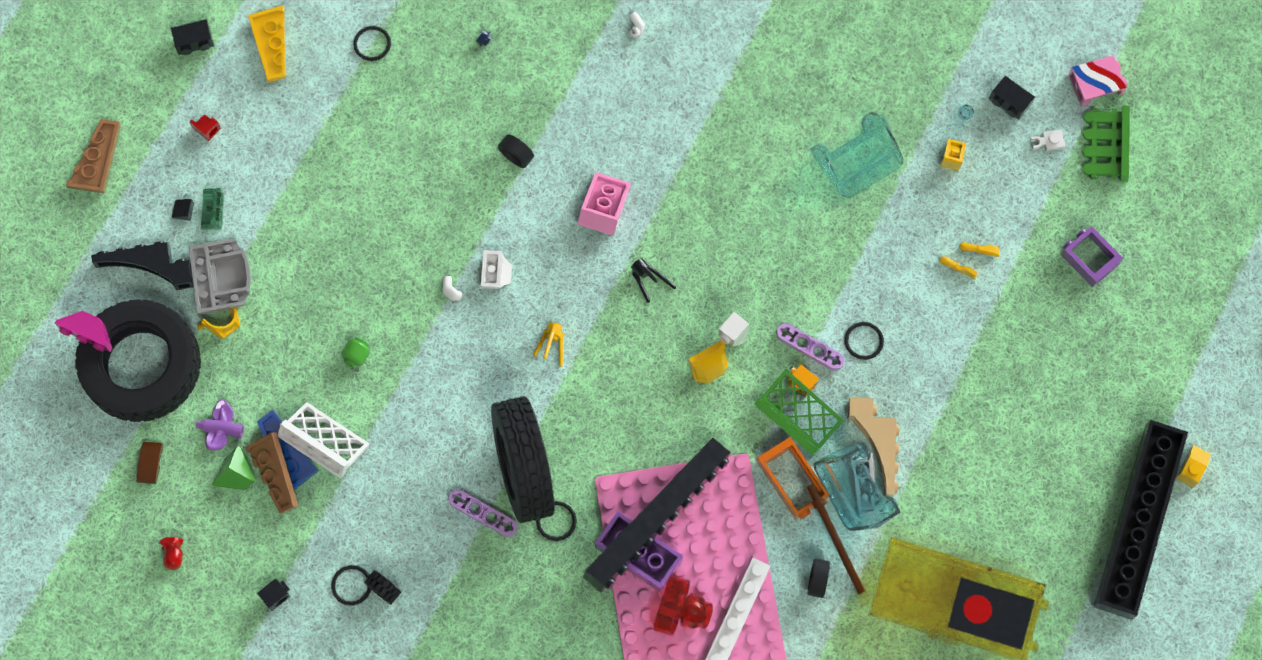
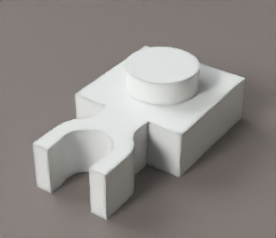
[1030,129,1065,152]

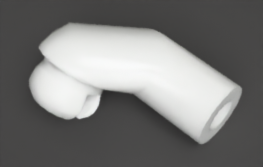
[629,12,645,38]
[443,276,462,301]

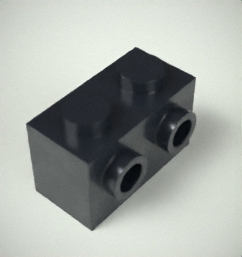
[171,19,215,55]
[989,76,1035,120]

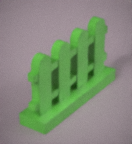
[1083,106,1130,182]

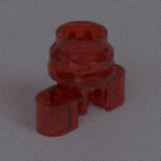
[654,576,713,636]

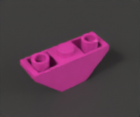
[54,311,112,352]

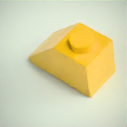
[1176,445,1211,488]

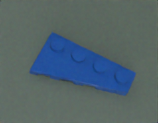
[257,410,319,490]

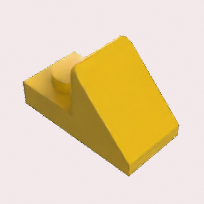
[941,139,966,171]

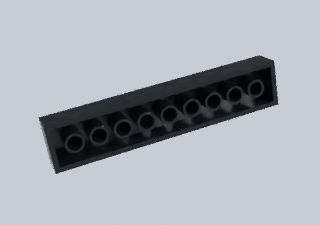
[1094,420,1188,620]

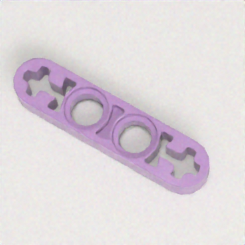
[777,324,844,371]
[449,490,517,537]

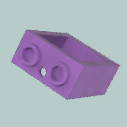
[1061,226,1124,288]

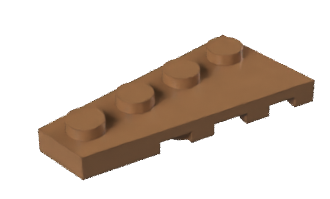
[245,433,299,514]

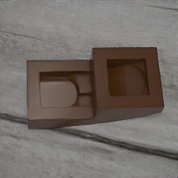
[136,442,163,484]

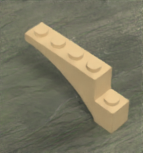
[848,397,900,499]

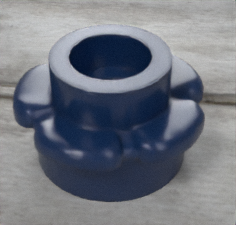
[476,30,492,46]

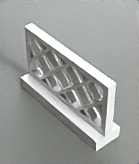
[277,402,369,479]

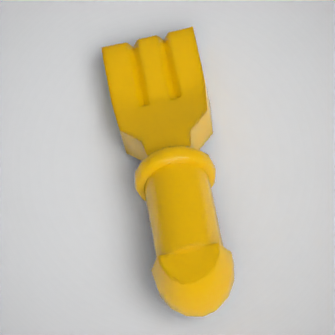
[959,242,1000,257]
[939,256,977,279]

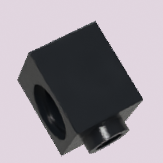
[257,578,291,611]

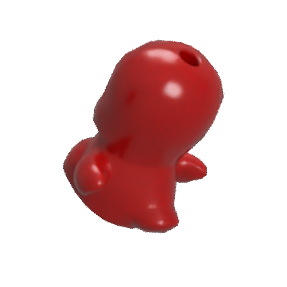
[159,537,184,570]

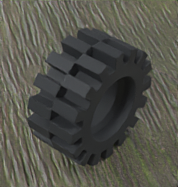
[364,570,402,605]

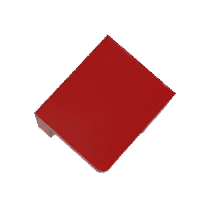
[189,115,221,142]

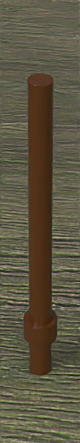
[807,484,865,594]

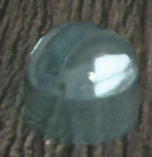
[958,105,974,120]

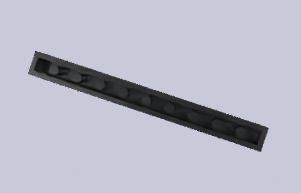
[583,438,731,593]

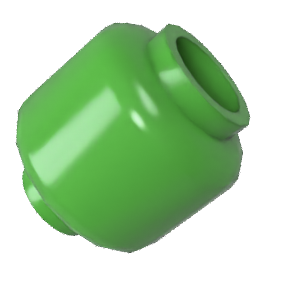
[341,338,370,368]

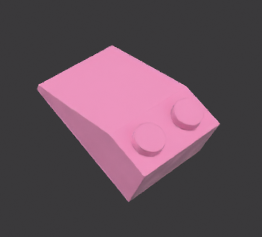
[577,172,631,236]

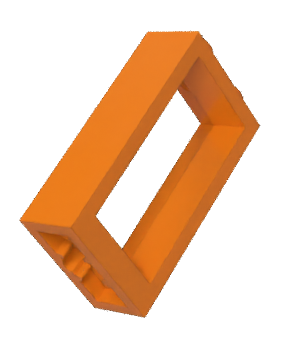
[756,437,829,519]

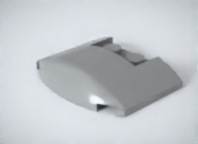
[189,238,251,315]

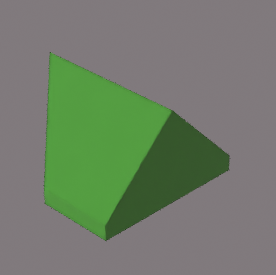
[212,446,256,490]

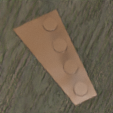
[66,119,121,194]

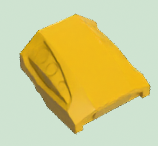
[688,340,729,383]

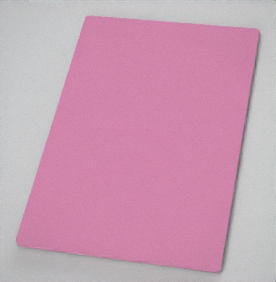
[595,453,786,660]

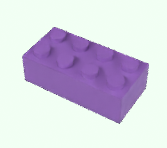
[595,511,683,592]

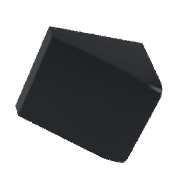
[172,199,194,221]

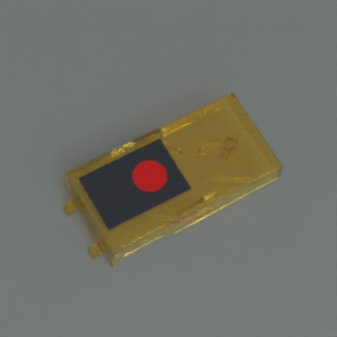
[868,537,1049,660]

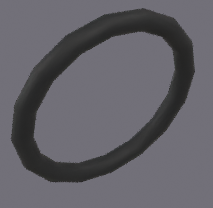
[353,26,391,61]
[844,322,884,360]
[536,501,577,541]
[331,565,371,606]

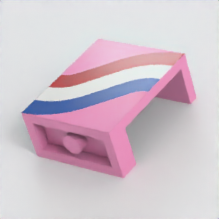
[1068,55,1127,107]

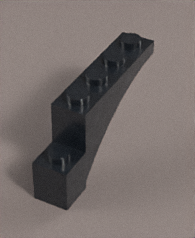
[91,241,194,290]

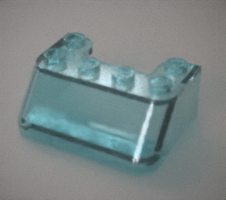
[814,442,901,531]

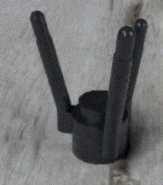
[631,258,676,303]

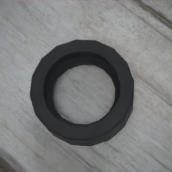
[498,134,534,168]
[808,559,830,598]

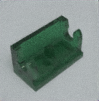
[201,188,224,230]

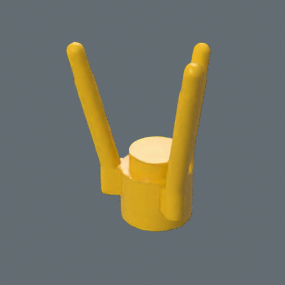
[533,322,565,367]

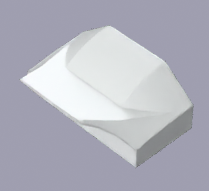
[481,250,512,289]

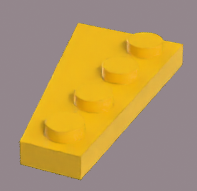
[248,5,286,83]

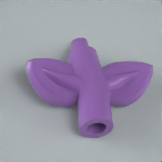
[196,399,244,451]

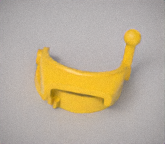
[198,308,240,339]

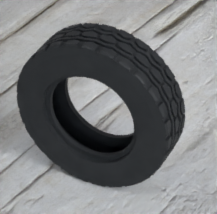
[75,299,201,422]
[491,396,555,523]

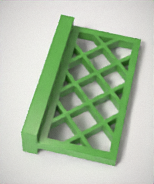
[754,369,845,456]

